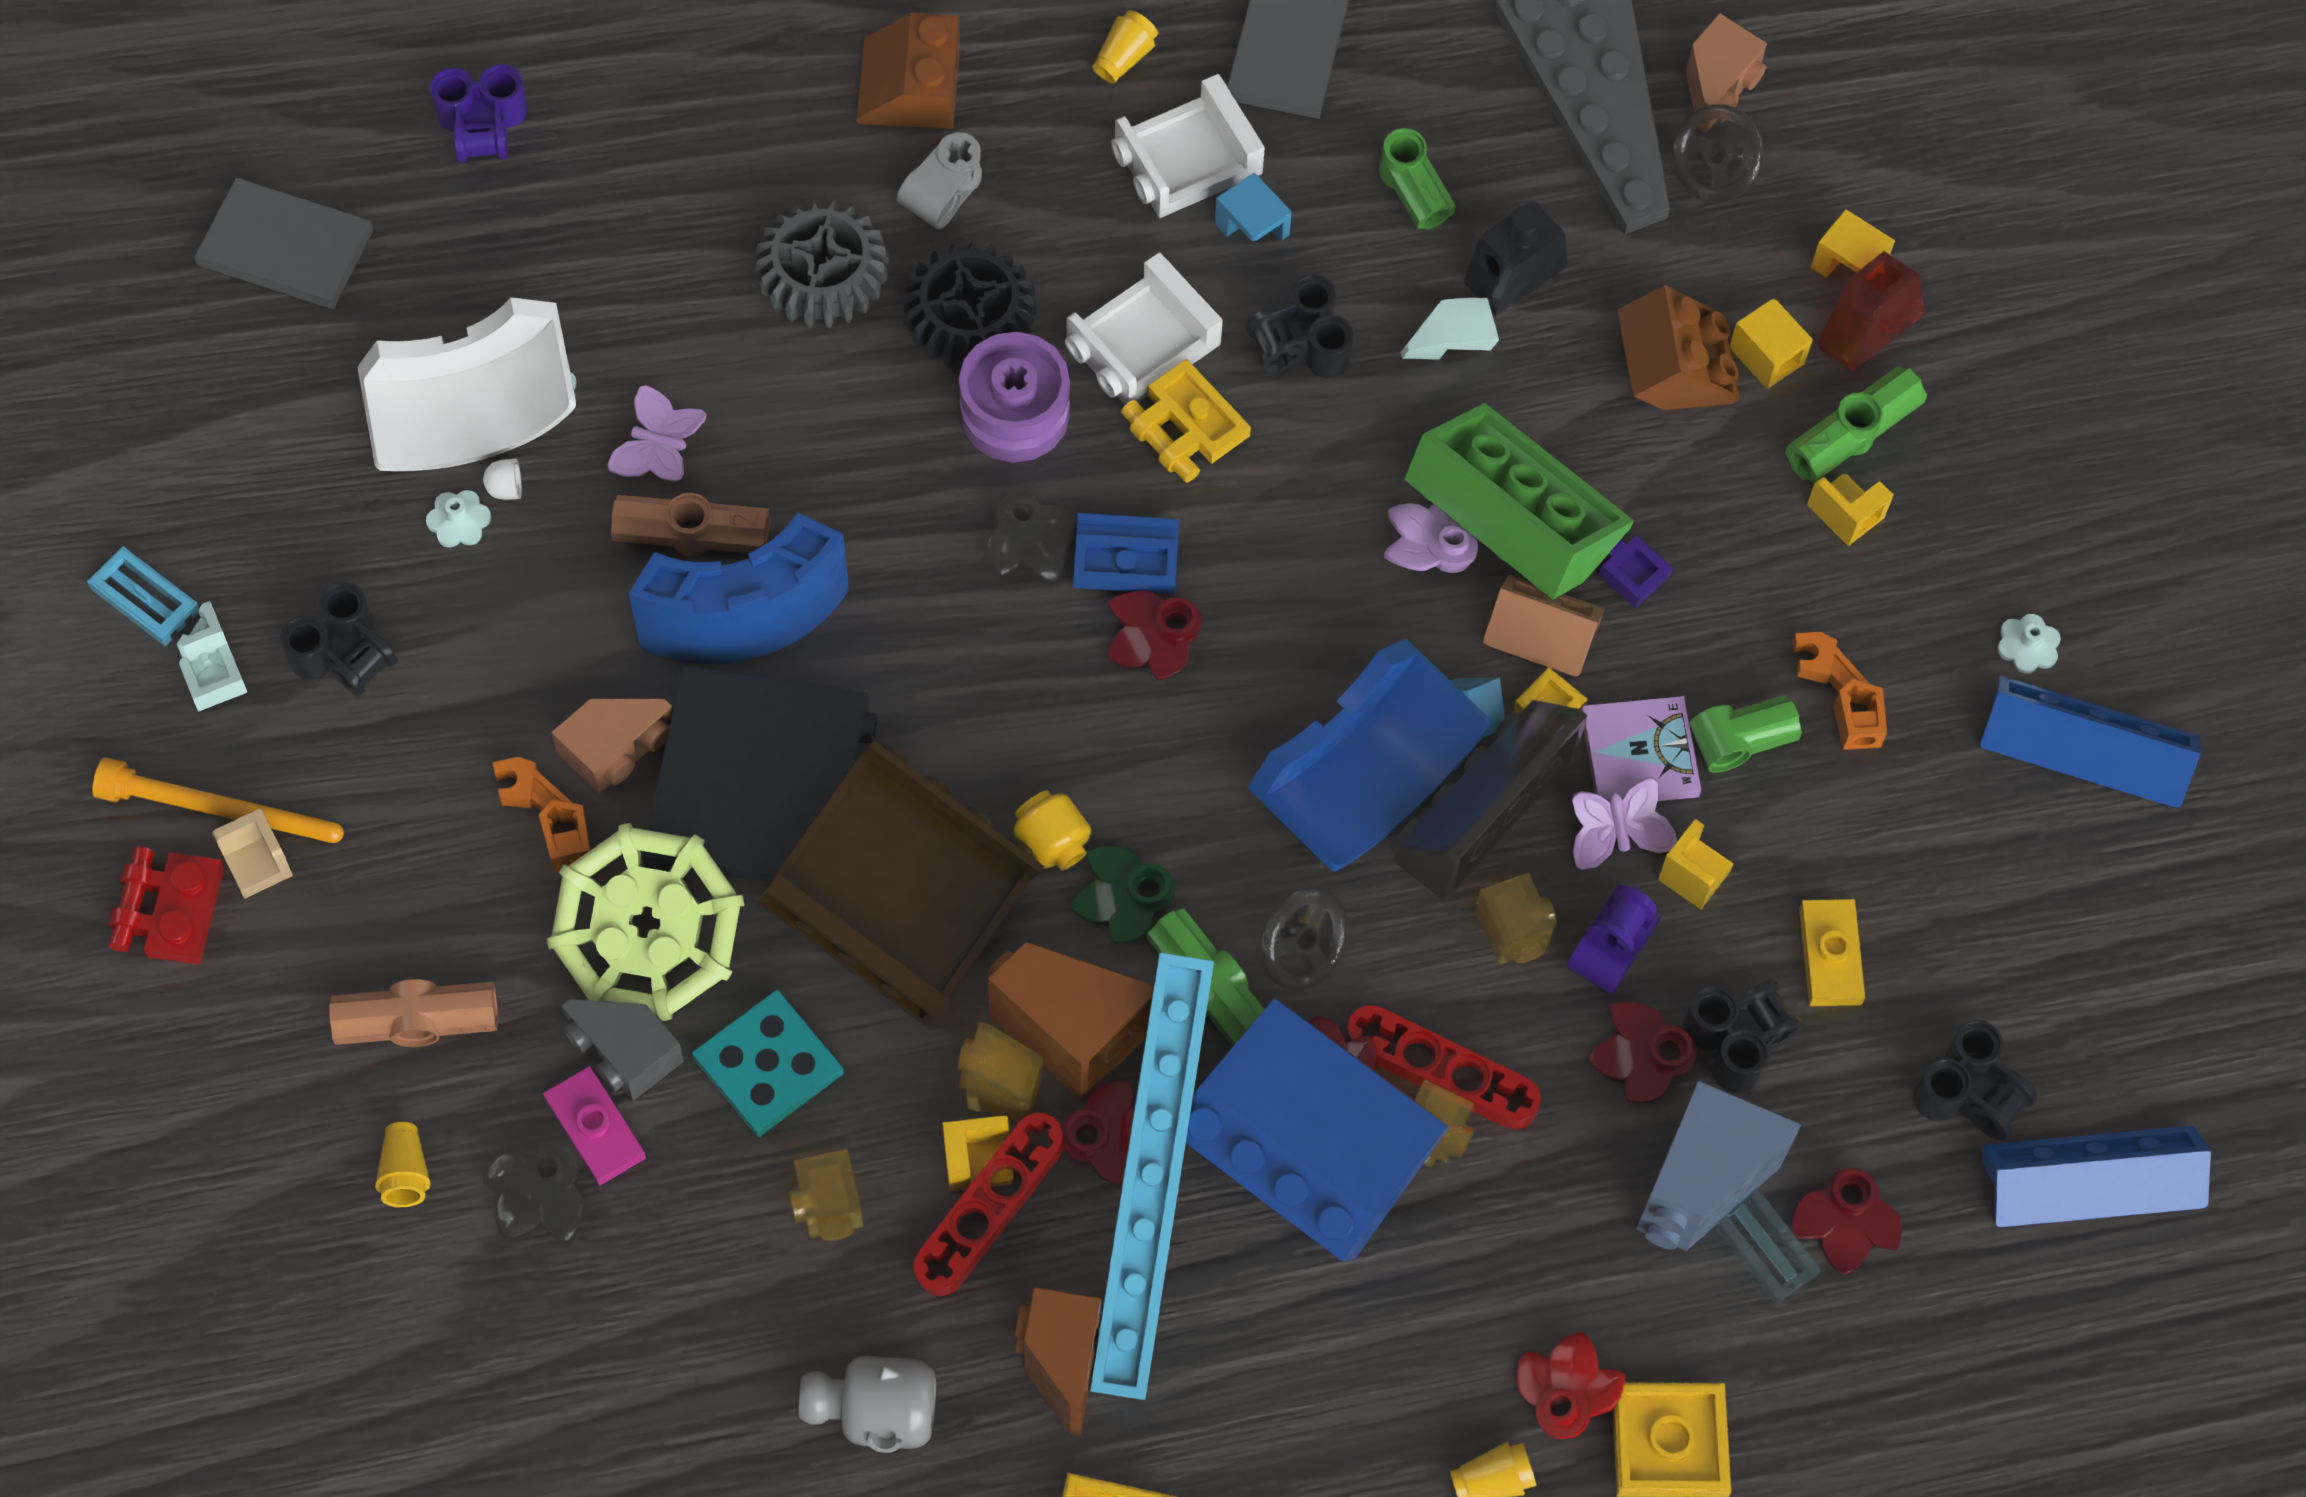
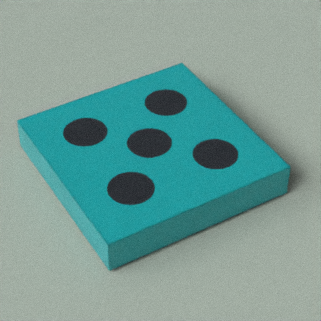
[692,990,844,1138]

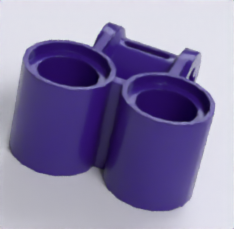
[430,64,528,163]
[1566,885,1662,995]

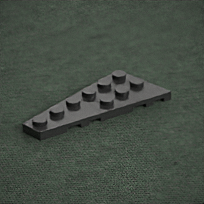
[1495,0,1670,235]

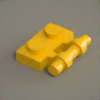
[1121,359,1251,483]

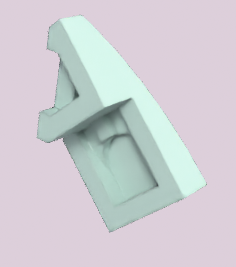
[1401,298,1499,360]
[177,601,247,712]

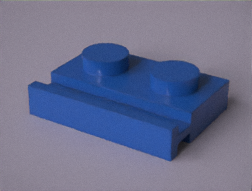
[1073,513,1179,594]

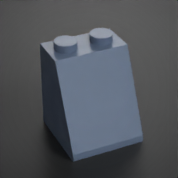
[1636,1081,1801,1251]

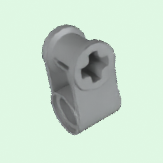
[897,132,982,229]

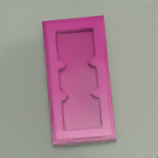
[543,1066,646,1186]

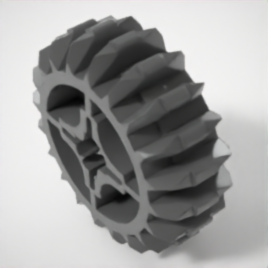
[755,200,889,329]

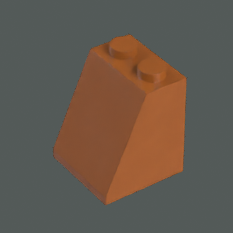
[988,942,1154,1101]

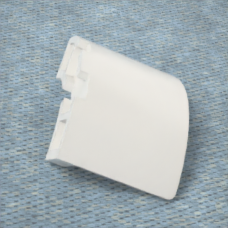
[357,297,576,471]

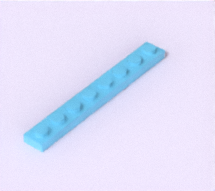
[1090,953,1214,1400]

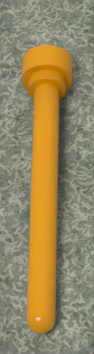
[92,757,344,843]

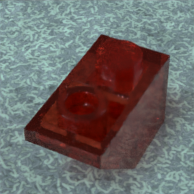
[1818,251,1925,372]

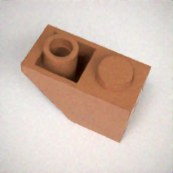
[1686,13,1767,134]
[551,699,673,794]

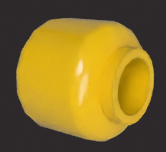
[1013,790,1091,871]

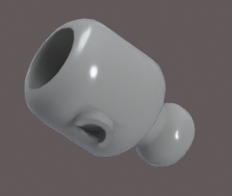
[799,1356,936,1453]

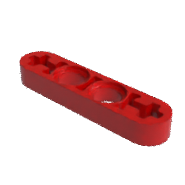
[1346,1005,1541,1130]
[914,1113,1065,1296]

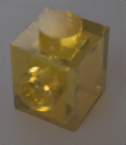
[1475,872,1557,964]
[1414,1079,1476,1168]
[789,1149,863,1241]

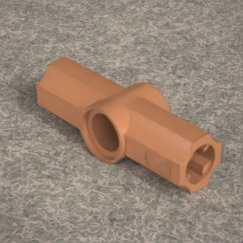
[611,493,770,557]
[329,979,499,1047]

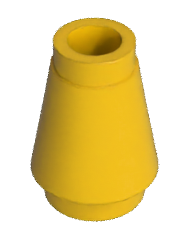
[1092,10,1158,84]
[375,1122,431,1207]
[1450,1441,1537,1497]

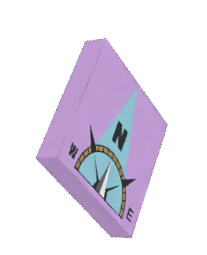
[1580,696,1701,802]

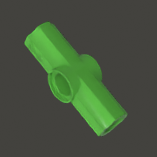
[1785,365,1927,483]
[1147,908,1265,1047]

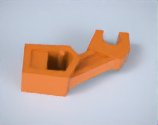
[1792,632,1887,750]
[492,757,591,873]

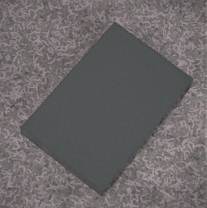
[1227,0,1349,119]
[194,177,374,310]

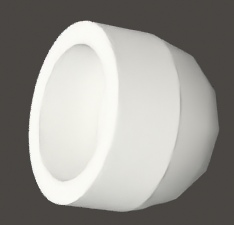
[483,459,522,500]

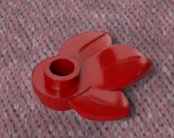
[1516,1332,1625,1439]

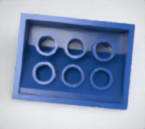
[1186,998,1449,1262]

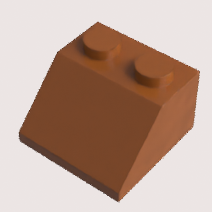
[857,13,960,129]
[1015,1288,1101,1437]

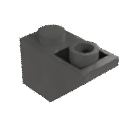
[561,999,684,1101]

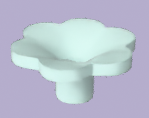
[426,490,491,548]
[1997,614,2061,674]

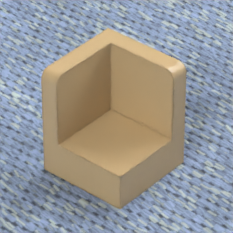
[212,808,293,899]

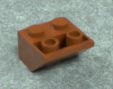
[1617,285,1740,410]

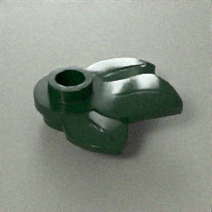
[1071,846,1175,943]

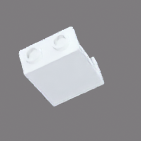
[1111,74,1265,219]
[1065,252,1223,405]

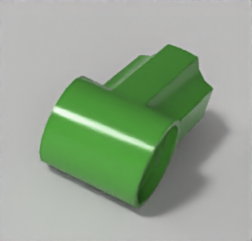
[1378,128,1456,231]
[1689,695,1802,773]

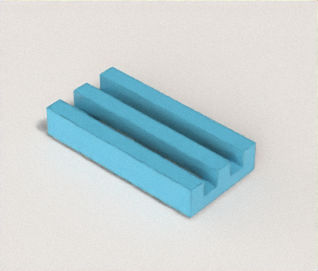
[87,546,199,647]

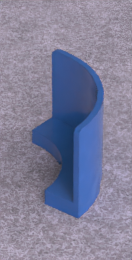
[628,512,849,664]
[1247,639,1491,871]

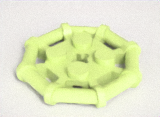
[547,823,745,1022]

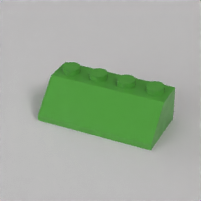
[1404,403,1634,600]

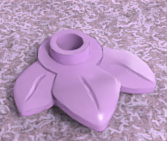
[1384,503,1478,573]

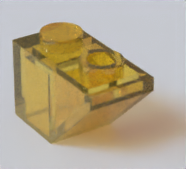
[958,1022,1043,1122]

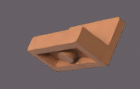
[1483,575,1605,677]

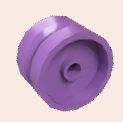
[959,332,1070,463]

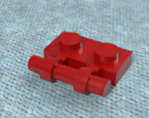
[108,846,225,965]

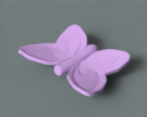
[607,385,707,482]
[1572,777,1677,871]

